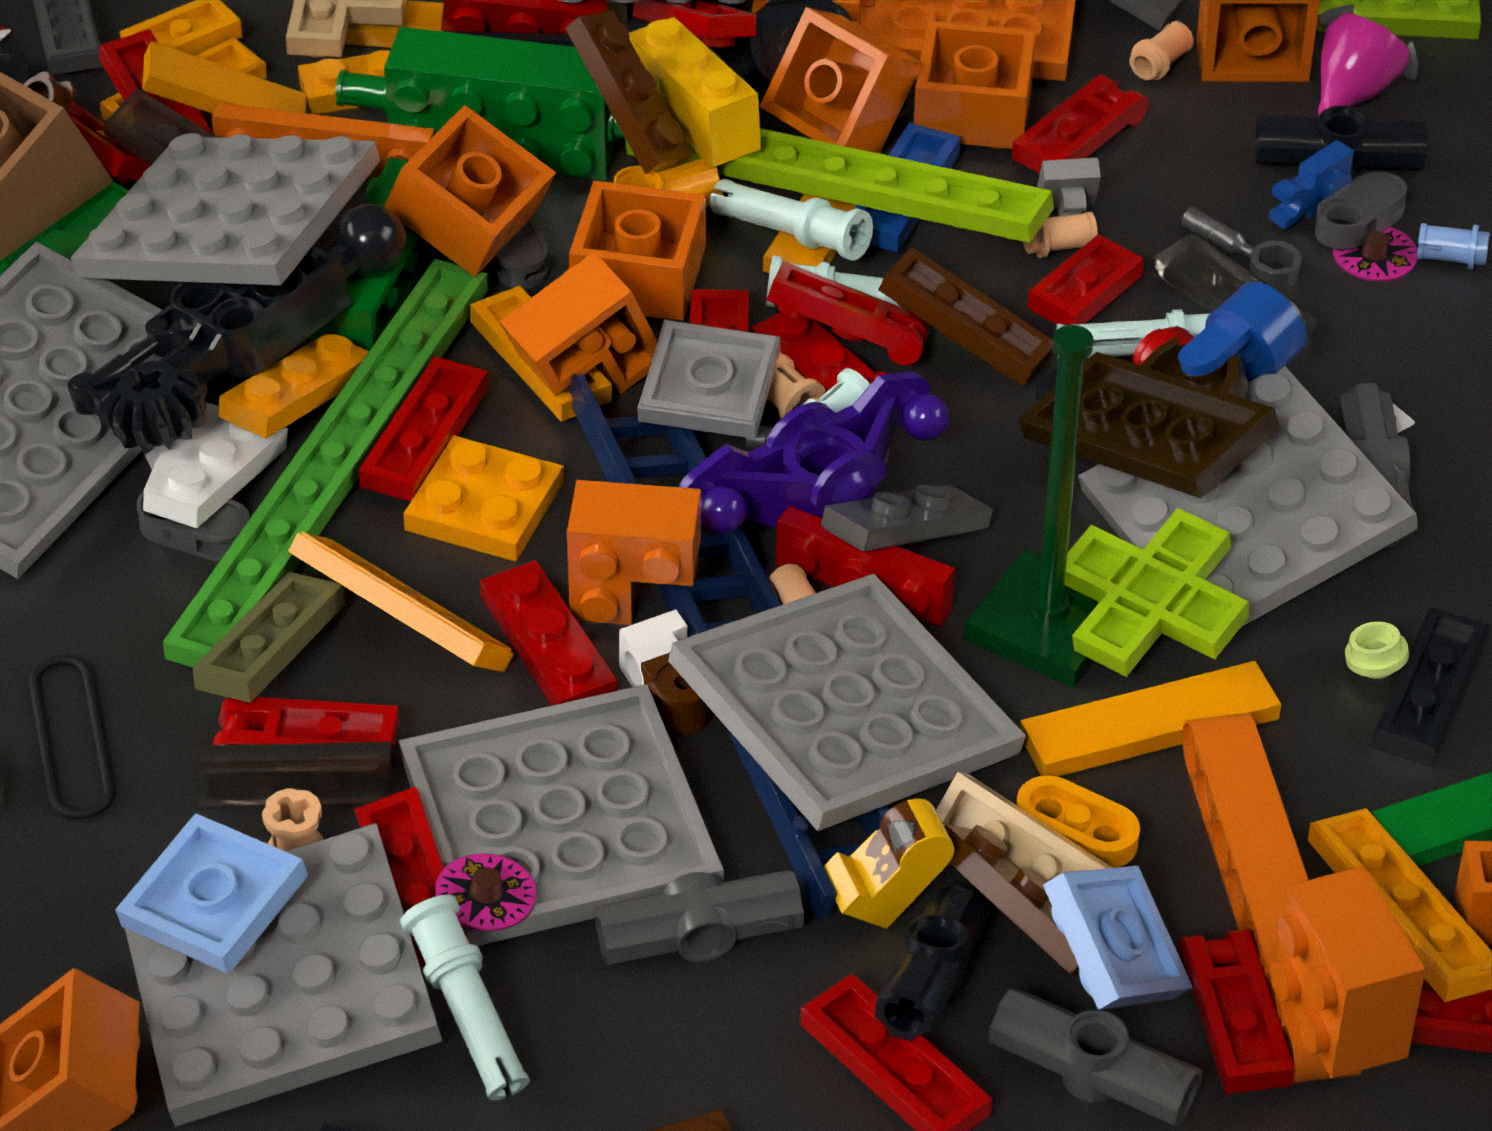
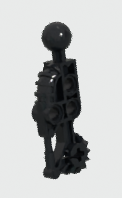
[67,203,406,454]

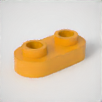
[1016,775,1140,868]

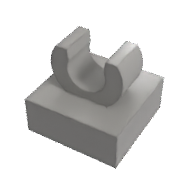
[1037,158,1101,216]

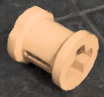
[767,352,825,419]
[262,788,324,851]

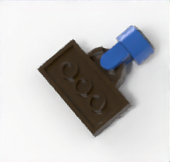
[1018,282,1307,499]

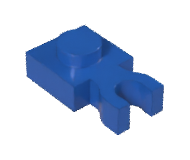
[1268,140,1354,230]

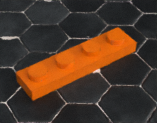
[212,103,434,179]

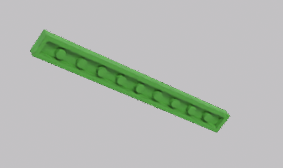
[163,259,488,668]

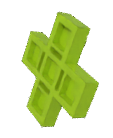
[1065,508,1250,677]

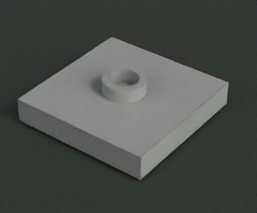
[637,320,780,439]

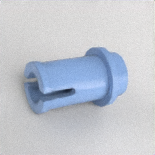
[1417,223,1490,270]

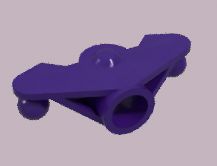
[679,372,949,534]

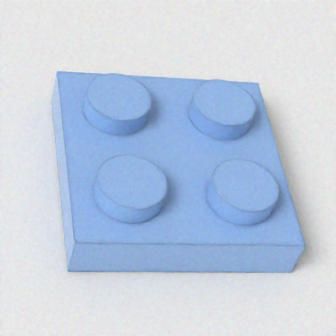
[115,813,308,974]
[1043,866,1193,1010]

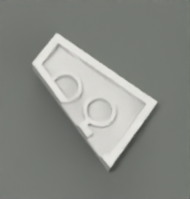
[143,402,288,528]

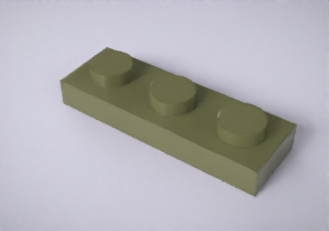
[192,572,345,703]

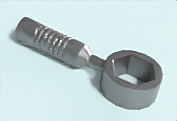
[1181,207,1302,291]

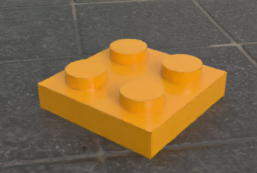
[403,435,564,562]

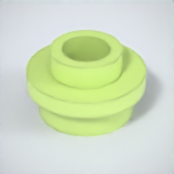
[1345,622,1409,679]

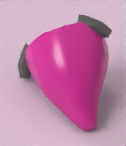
[1317,4,1419,115]

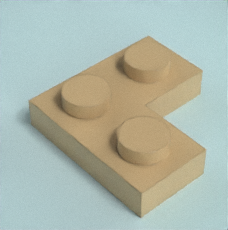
[286,0,407,58]

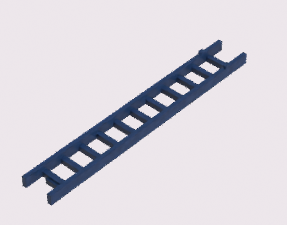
[569,374,917,918]

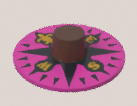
[1333,227,1417,281]
[435,853,536,931]

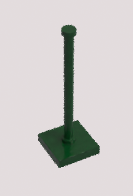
[964,325,1099,689]

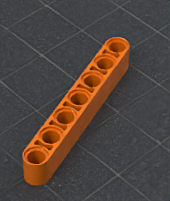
[1182,713,1362,1084]

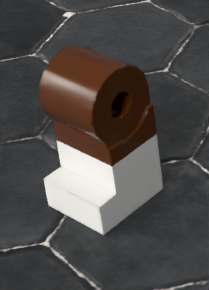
[619,610,711,737]

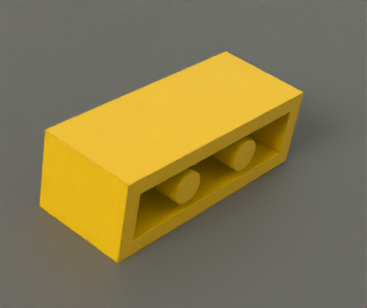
[629,17,761,168]

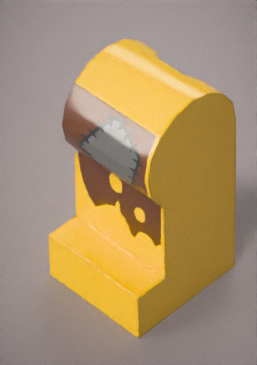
[823,798,955,929]

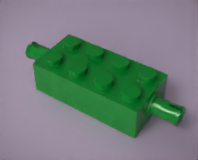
[335,27,626,181]

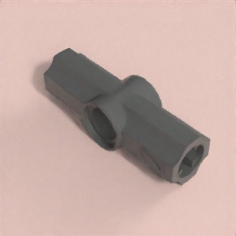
[1338,383,1414,548]
[594,870,804,965]
[988,988,1203,1126]

